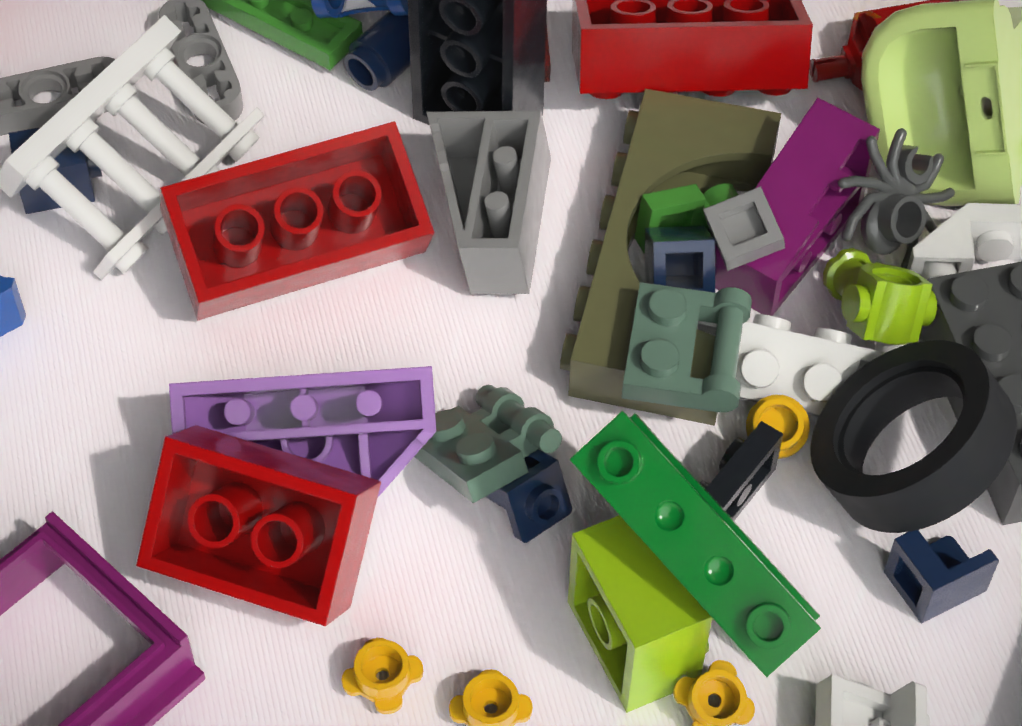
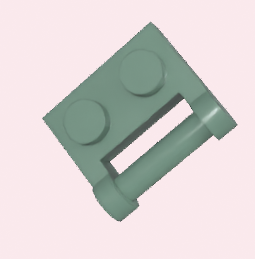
[622,282,752,412]

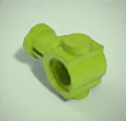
[822,248,937,345]

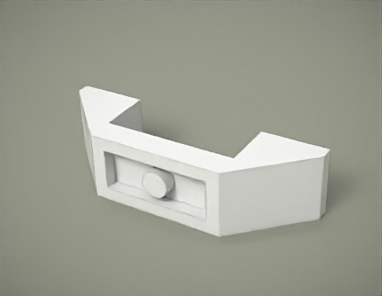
[907,203,1022,280]

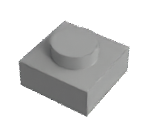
[703,186,785,271]

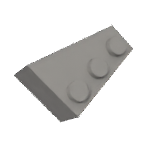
[427,111,551,294]

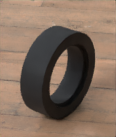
[810,340,1017,533]

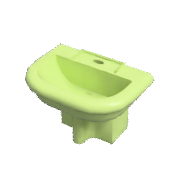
[861,0,1022,206]

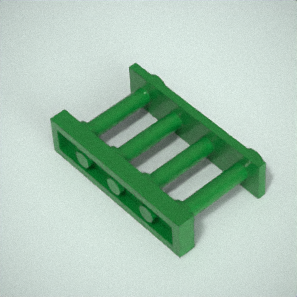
[569,411,821,678]

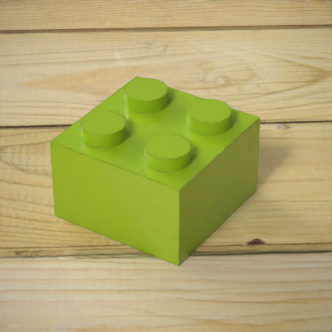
[567,515,714,713]

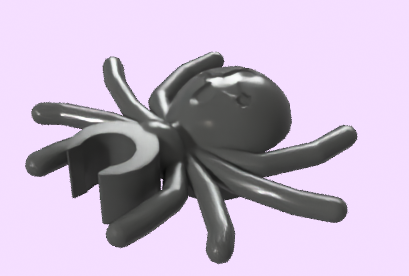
[838,128,955,269]

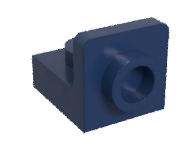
[486,449,573,543]

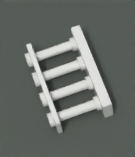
[0,15,265,280]

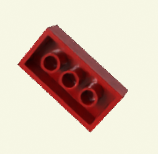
[572,0,813,99]
[160,121,435,321]

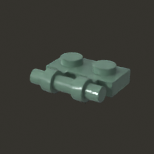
[414,384,562,503]

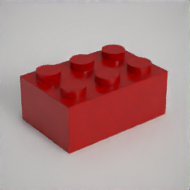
[136,425,381,627]

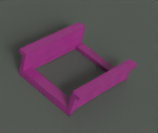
[0,511,206,726]

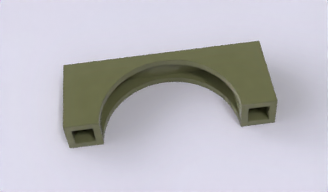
[560,89,782,426]

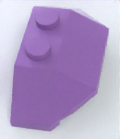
[169,366,436,497]

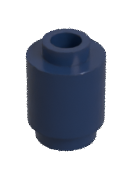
[344,11,411,91]

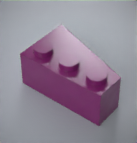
[715,97,880,316]

